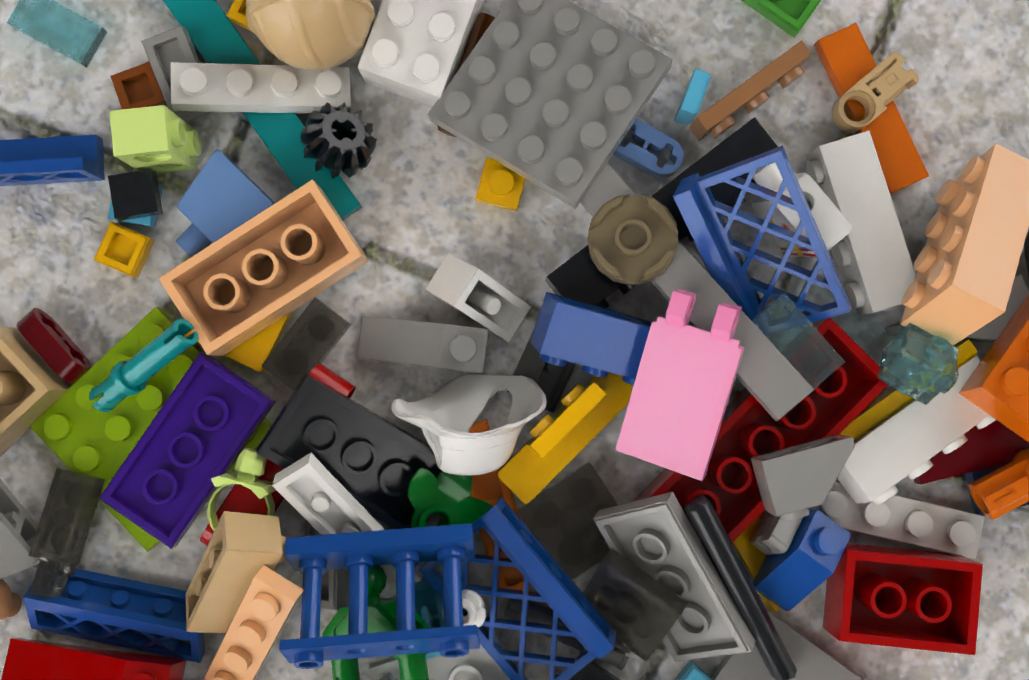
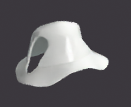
[391,374,547,475]

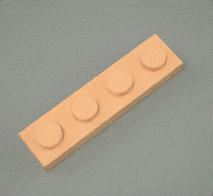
[204,565,304,680]

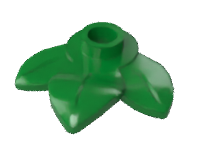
[408,467,491,528]

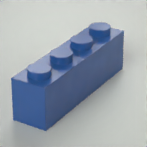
[530,292,652,386]

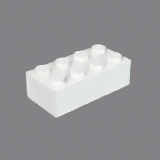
[357,0,485,107]

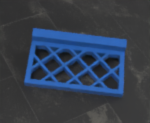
[673,145,851,336]
[418,497,617,680]

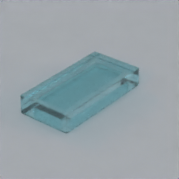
[7,0,107,68]
[751,293,845,389]

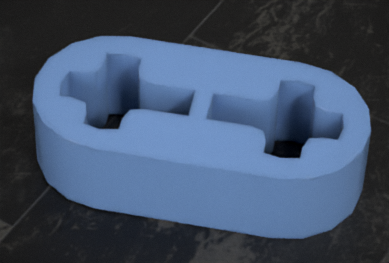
[613,119,684,179]

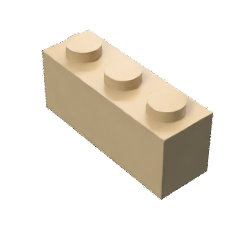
[186,511,286,634]

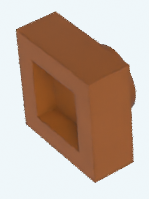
[110,62,168,109]

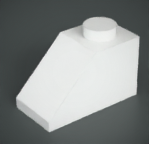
[425,253,531,343]

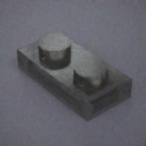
[261,297,352,391]

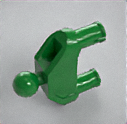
[322,565,429,680]

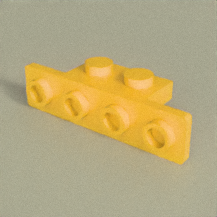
[497,372,633,504]

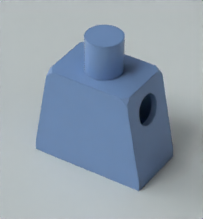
[175,149,275,256]

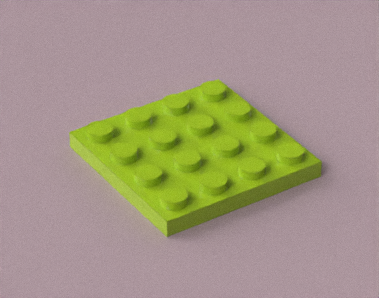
[29,307,272,552]

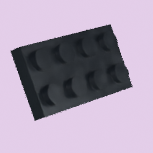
[257,373,442,529]

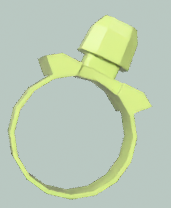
[207,448,276,531]

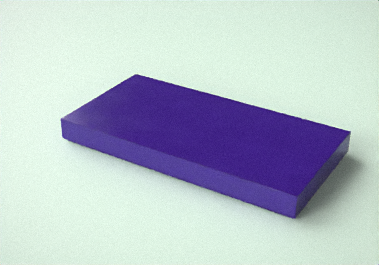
[99,352,276,549]

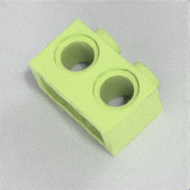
[109,105,201,174]

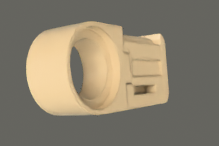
[832,52,919,132]

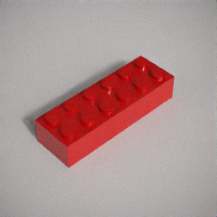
[633,318,893,562]

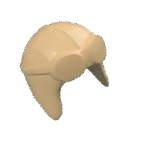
[246,0,375,71]

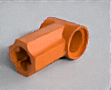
[968,448,1029,520]

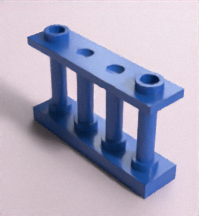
[279,523,480,669]

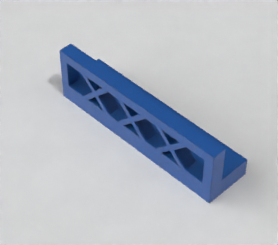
[0,135,105,186]
[23,562,205,663]

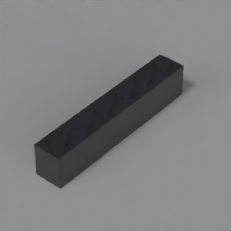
[545,117,778,308]

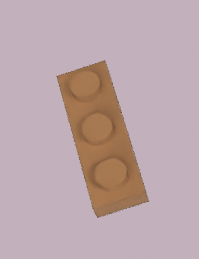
[689,40,812,141]

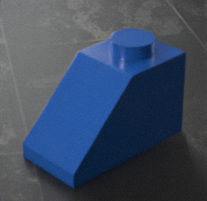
[753,509,851,611]

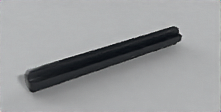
[685,495,797,680]

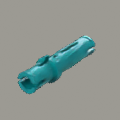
[89,319,198,412]

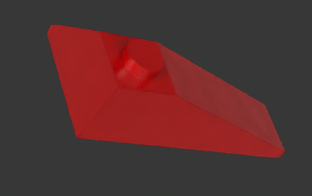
[1,637,187,680]

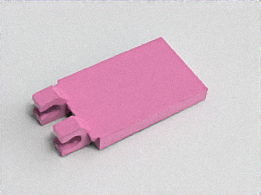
[615,289,745,481]

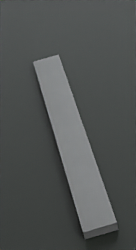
[580,163,814,421]

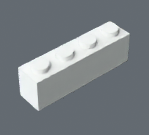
[806,131,916,316]
[837,356,996,505]

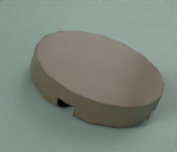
[587,194,679,285]

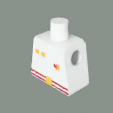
[751,163,854,258]

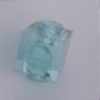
[878,322,959,405]

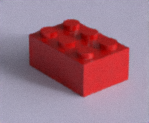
[823,543,983,655]

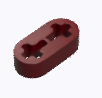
[17,308,92,383]

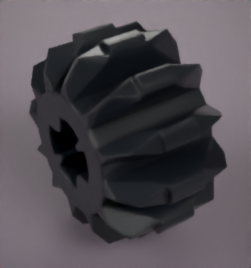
[300,102,377,179]

